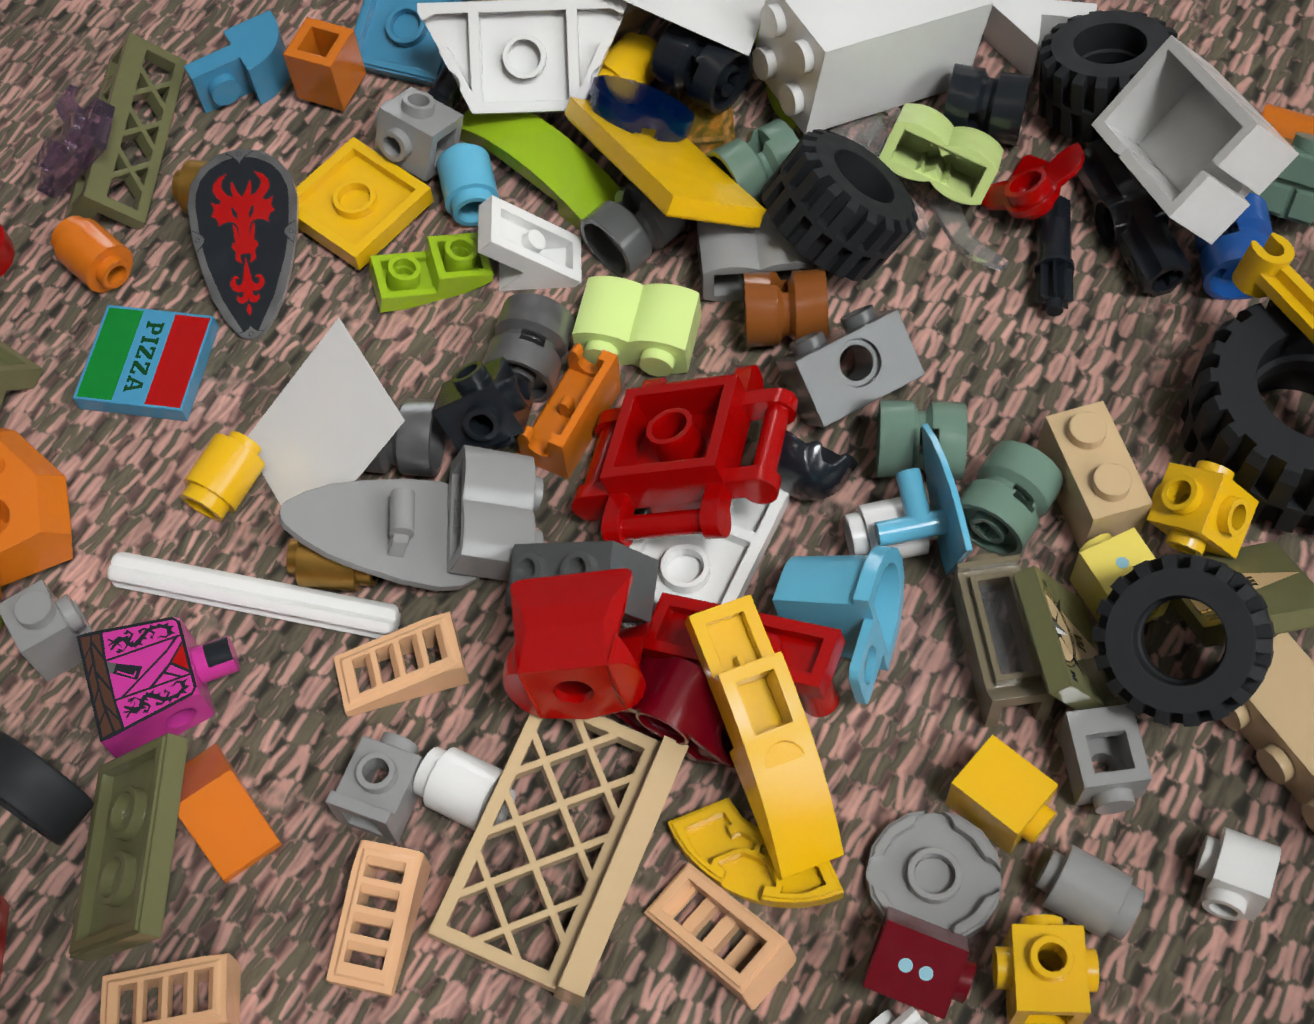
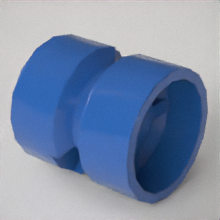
[1194,193,1273,300]

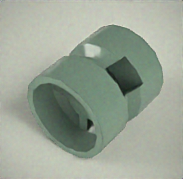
[707,118,799,205]
[876,399,968,481]
[960,440,1065,557]

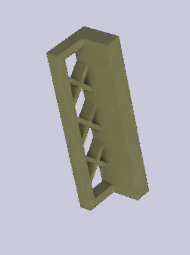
[63,32,187,230]

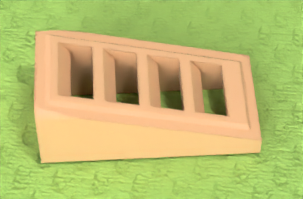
[333,611,470,717]
[326,840,432,998]
[644,862,796,1010]
[100,953,241,1024]

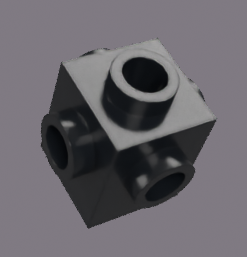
[432,356,533,452]

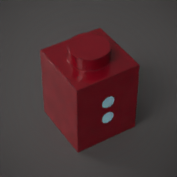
[863,906,977,1020]

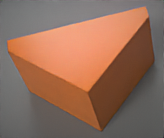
[178,743,282,883]

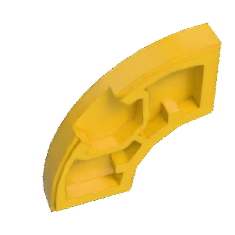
[667,797,844,908]

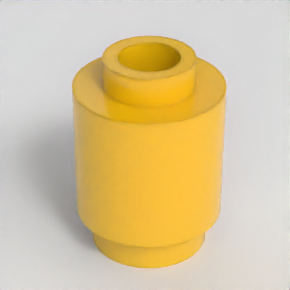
[590,32,657,106]
[180,431,265,522]

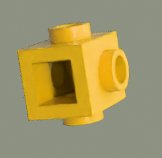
[1147,460,1259,559]
[992,914,1099,1024]

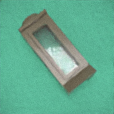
[951,553,1056,728]

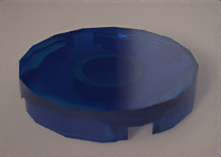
[587,75,694,142]

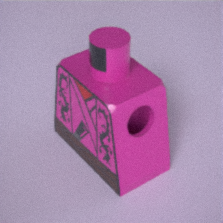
[77,617,240,758]

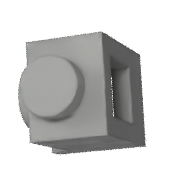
[0,580,93,682]
[1056,704,1152,815]
[325,732,423,844]

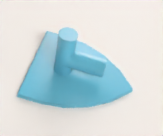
[874,423,973,575]

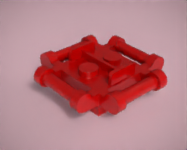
[571,365,798,547]

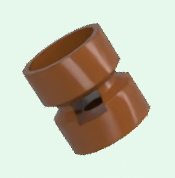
[743,269,829,347]

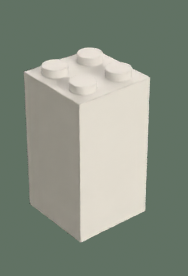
[752,0,993,135]

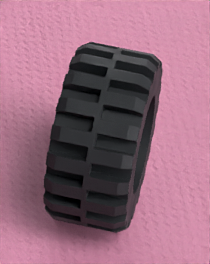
[1180,299,1314,535]

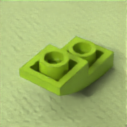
[369,232,494,313]

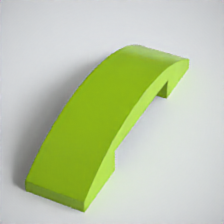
[460,109,621,231]

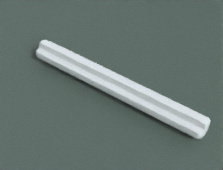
[107,552,401,638]

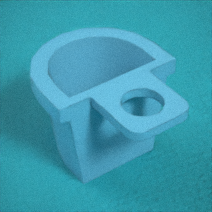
[772,545,905,704]

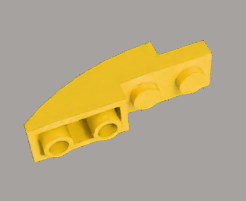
[685,594,844,881]

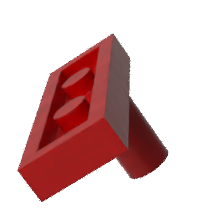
[643,592,846,717]

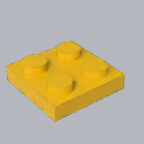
[296,137,434,271]

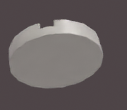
[865,810,1002,939]

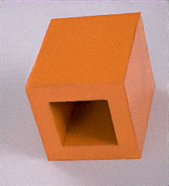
[283,17,366,111]

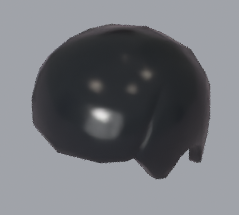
[777,430,858,501]

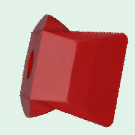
[502,568,653,719]

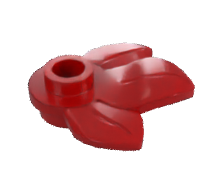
[981,143,1085,220]

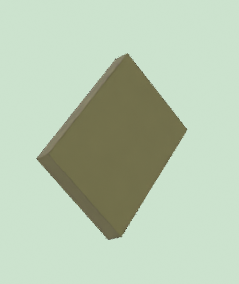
[69,733,189,962]

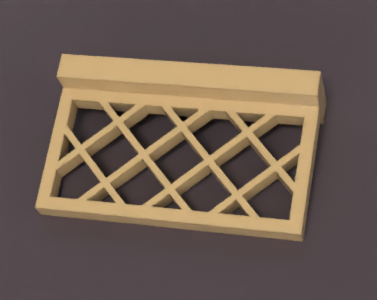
[428,714,689,1007]

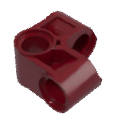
[614,656,735,768]

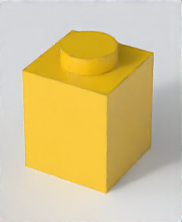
[945,734,1059,854]

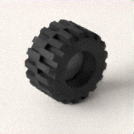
[1039,9,1181,143]
[762,129,918,281]
[1092,554,1275,727]

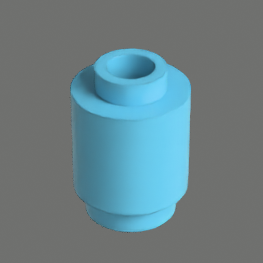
[436,143,499,226]

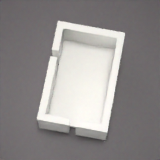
[1091,35,1299,245]

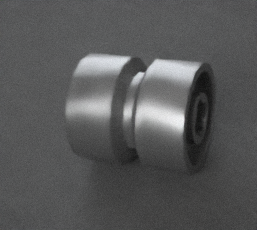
[483,293,575,402]
[364,397,446,477]

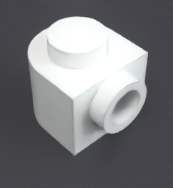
[1194,827,1281,922]

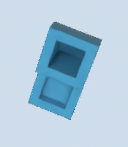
[184,10,289,113]

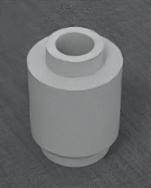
[1035,844,1146,941]

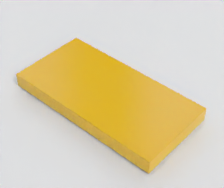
[564,97,767,229]

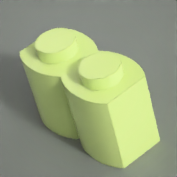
[879,103,1004,205]
[572,276,702,377]

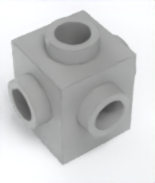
[374,87,464,181]

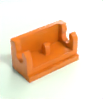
[516,343,622,480]

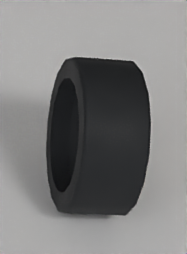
[0,731,94,845]

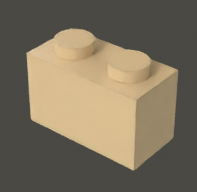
[1036,401,1153,549]

